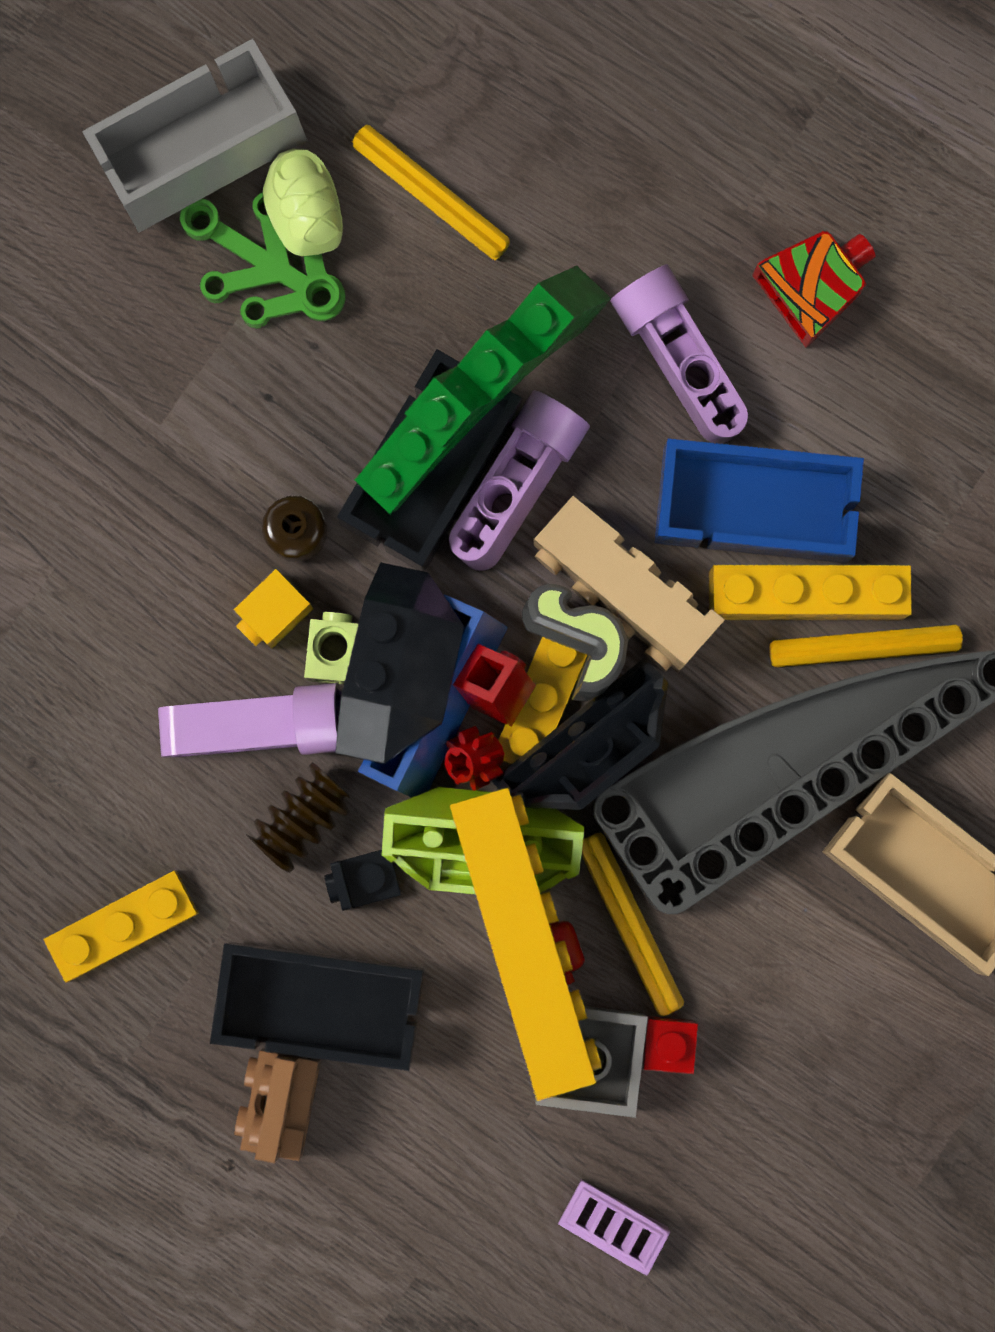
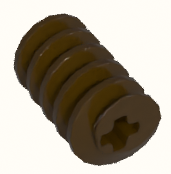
[246,762,351,873]

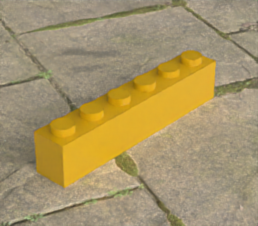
[450,788,602,1101]

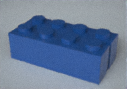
[654,438,864,563]

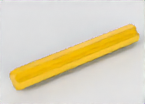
[352,125,510,260]
[769,625,963,667]
[582,832,684,1016]

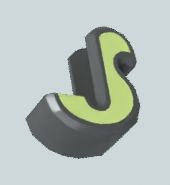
[522,584,628,701]

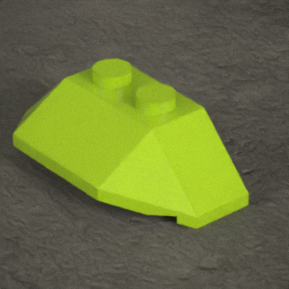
[382,787,584,895]

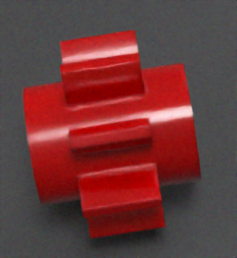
[444,726,505,791]

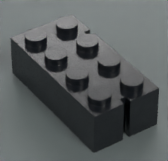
[337,349,522,571]
[210,942,424,1071]

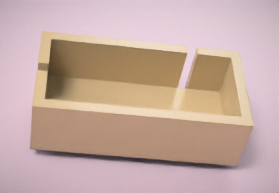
[822,773,995,976]

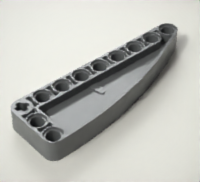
[593,650,995,914]

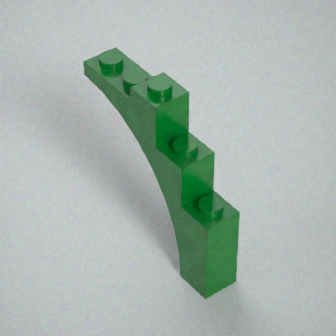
[355,265,611,514]

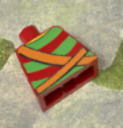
[752,230,876,348]

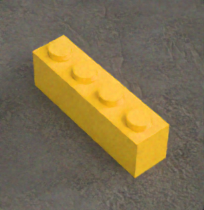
[709,565,911,621]

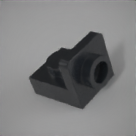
[324,850,402,911]

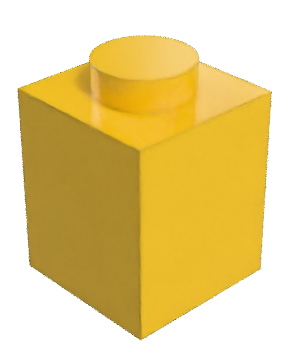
[233,569,313,649]

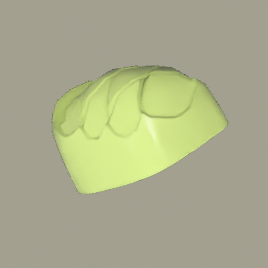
[263,149,343,256]

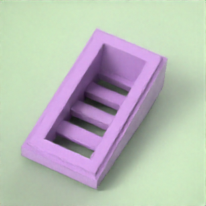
[558,1179,670,1276]

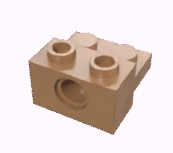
[234,1047,322,1163]

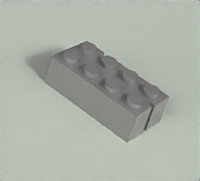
[82,39,307,233]

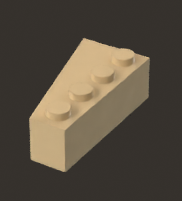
[533,496,725,672]

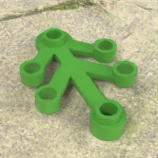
[180,192,346,328]

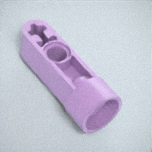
[610,264,748,444]
[449,390,590,571]
[158,683,342,757]

